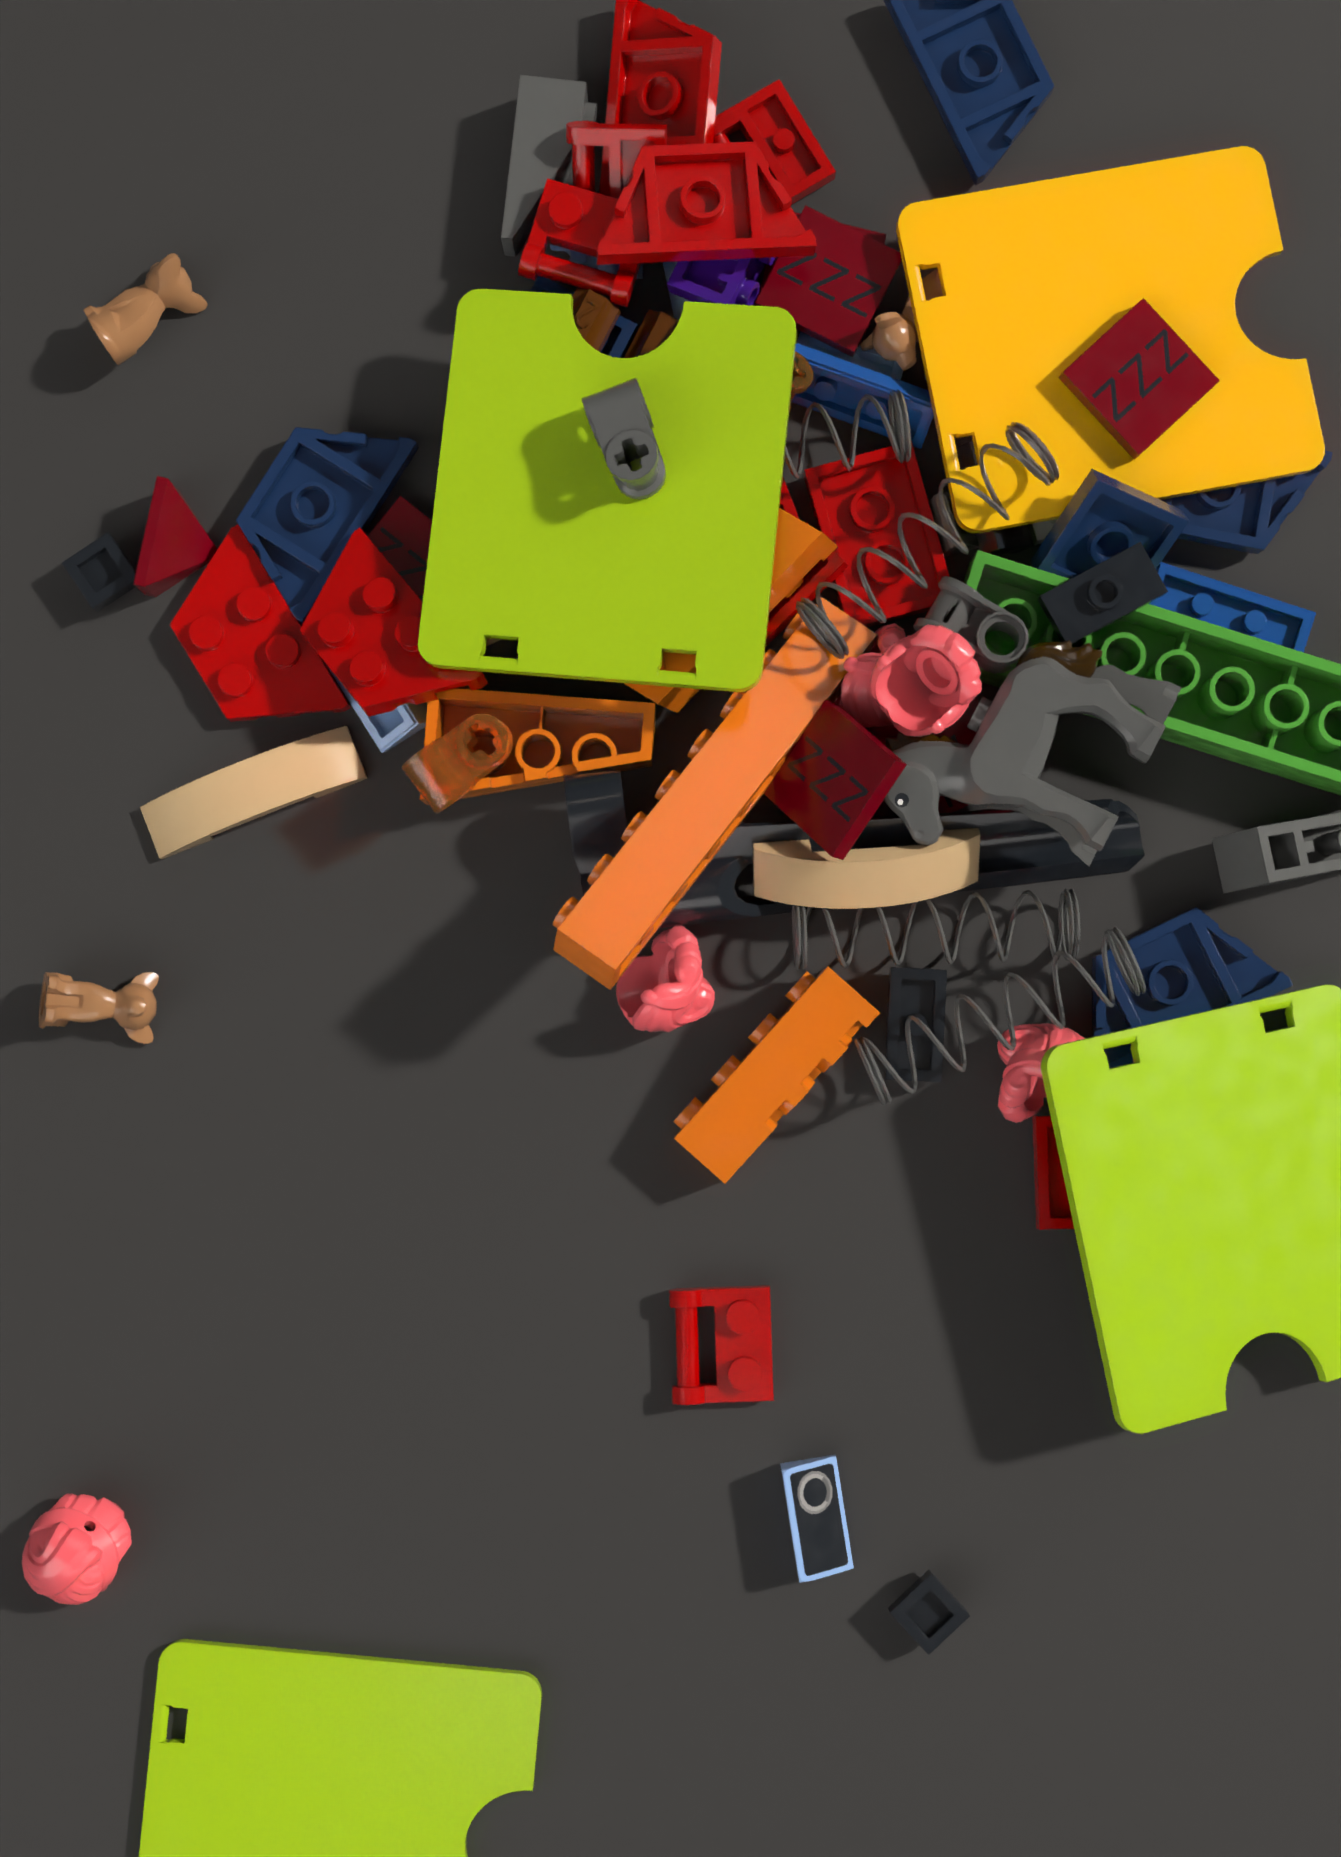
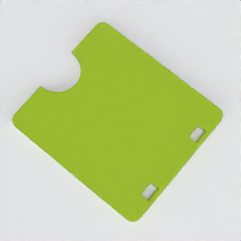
[418,289,797,692]
[1041,985,1341,1434]
[139,1639,542,1857]

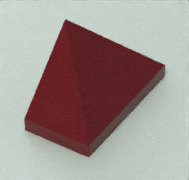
[133,476,217,597]

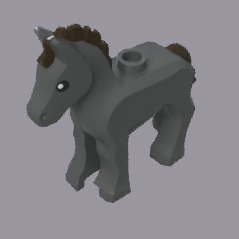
[884,640,1181,866]

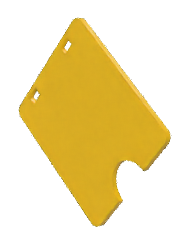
[896,146,1325,533]

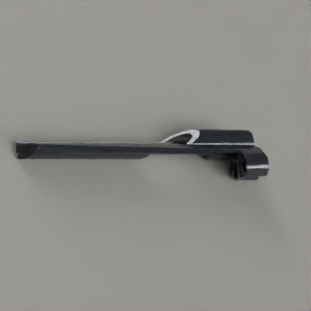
[564,770,1145,929]

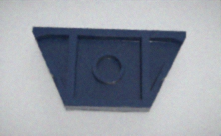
[883,0,1055,186]
[236,427,419,624]
[1162,451,1333,554]
[1092,907,1293,1068]

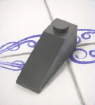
[501,75,597,257]
[1212,813,1341,893]

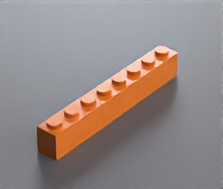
[553,598,877,990]

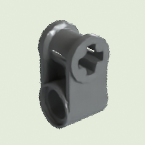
[582,378,666,500]
[913,576,1028,674]

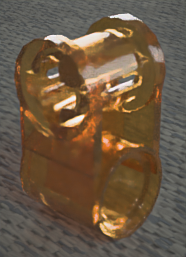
[401,714,513,814]

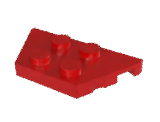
[599,0,722,196]
[596,141,817,265]
[170,524,351,722]
[300,527,488,717]

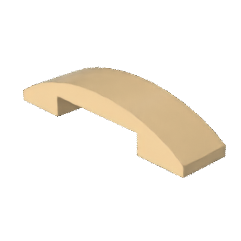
[140,726,368,859]
[753,828,980,909]

